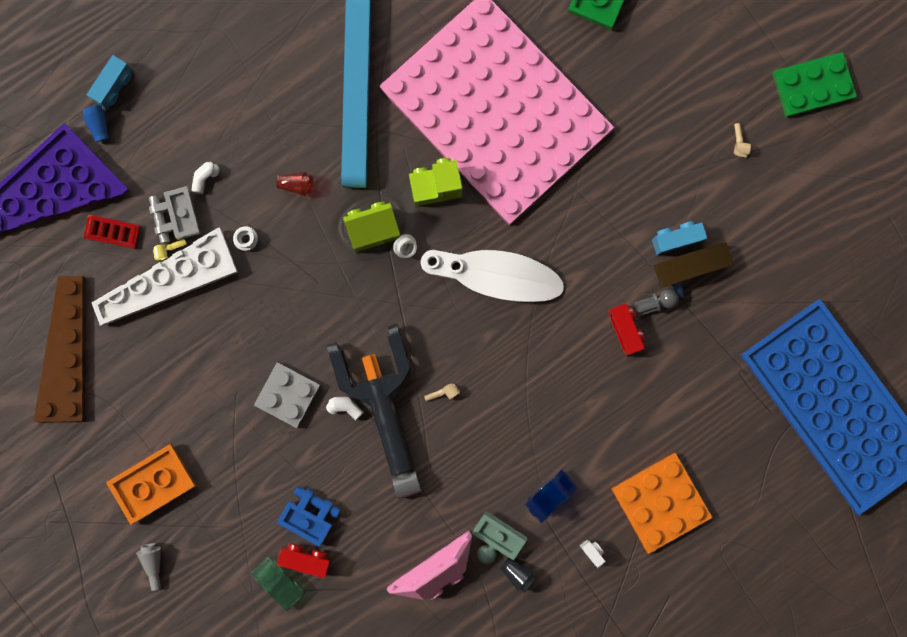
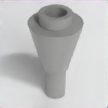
[136,543,161,591]

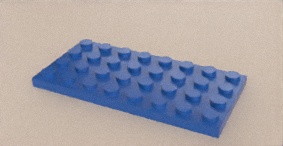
[740,299,907,515]

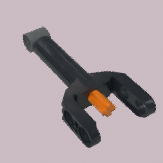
[327,323,422,499]

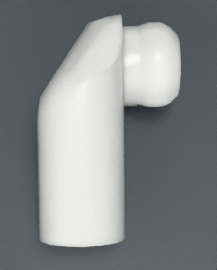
[326,397,364,420]

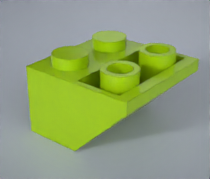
[343,201,400,253]

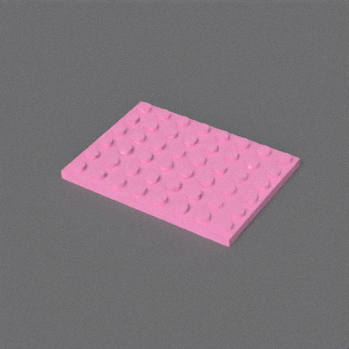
[379,0,614,226]

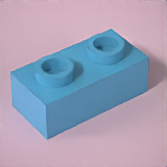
[87,55,133,109]
[652,221,707,255]

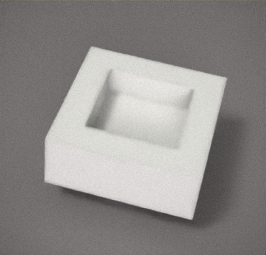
[580,540,605,568]

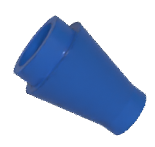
[82,105,109,142]

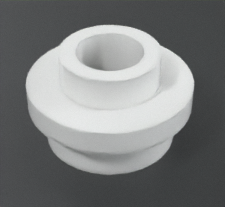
[233,227,258,251]
[393,234,417,258]

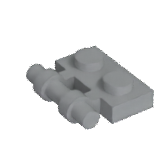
[149,186,201,244]

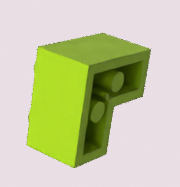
[409,158,462,206]

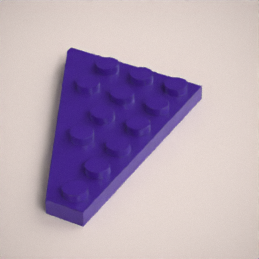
[0,123,130,233]

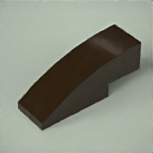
[653,242,734,288]

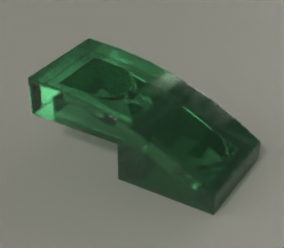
[250,556,305,611]

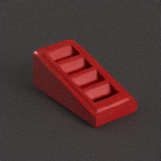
[84,215,140,249]

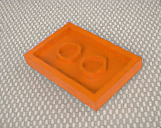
[106,444,197,525]

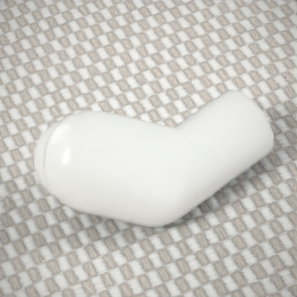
[191,162,219,194]

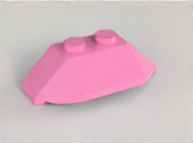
[387,531,472,600]

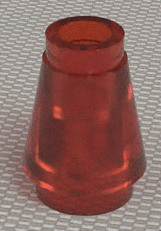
[276,172,313,196]

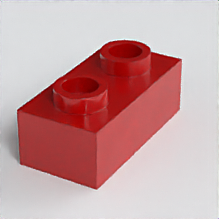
[607,303,646,356]
[277,543,332,578]

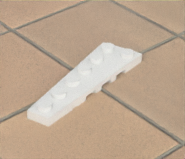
[92,227,238,326]

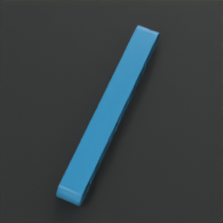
[341,0,371,188]

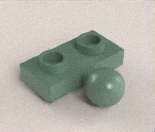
[472,511,527,564]

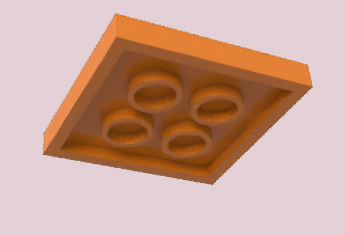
[611,453,712,554]

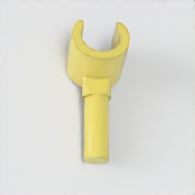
[153,239,186,260]

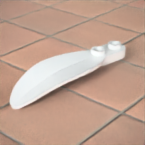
[421,250,564,302]

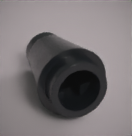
[500,558,537,593]

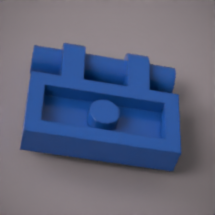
[277,486,341,547]

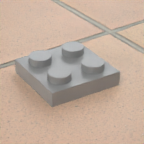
[254,362,321,428]

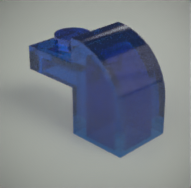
[525,469,578,523]

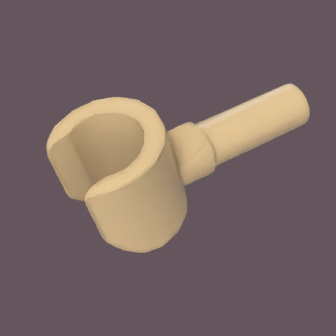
[734,123,751,157]
[424,384,460,402]

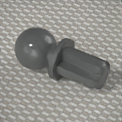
[634,289,679,316]

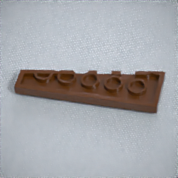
[34,276,85,422]

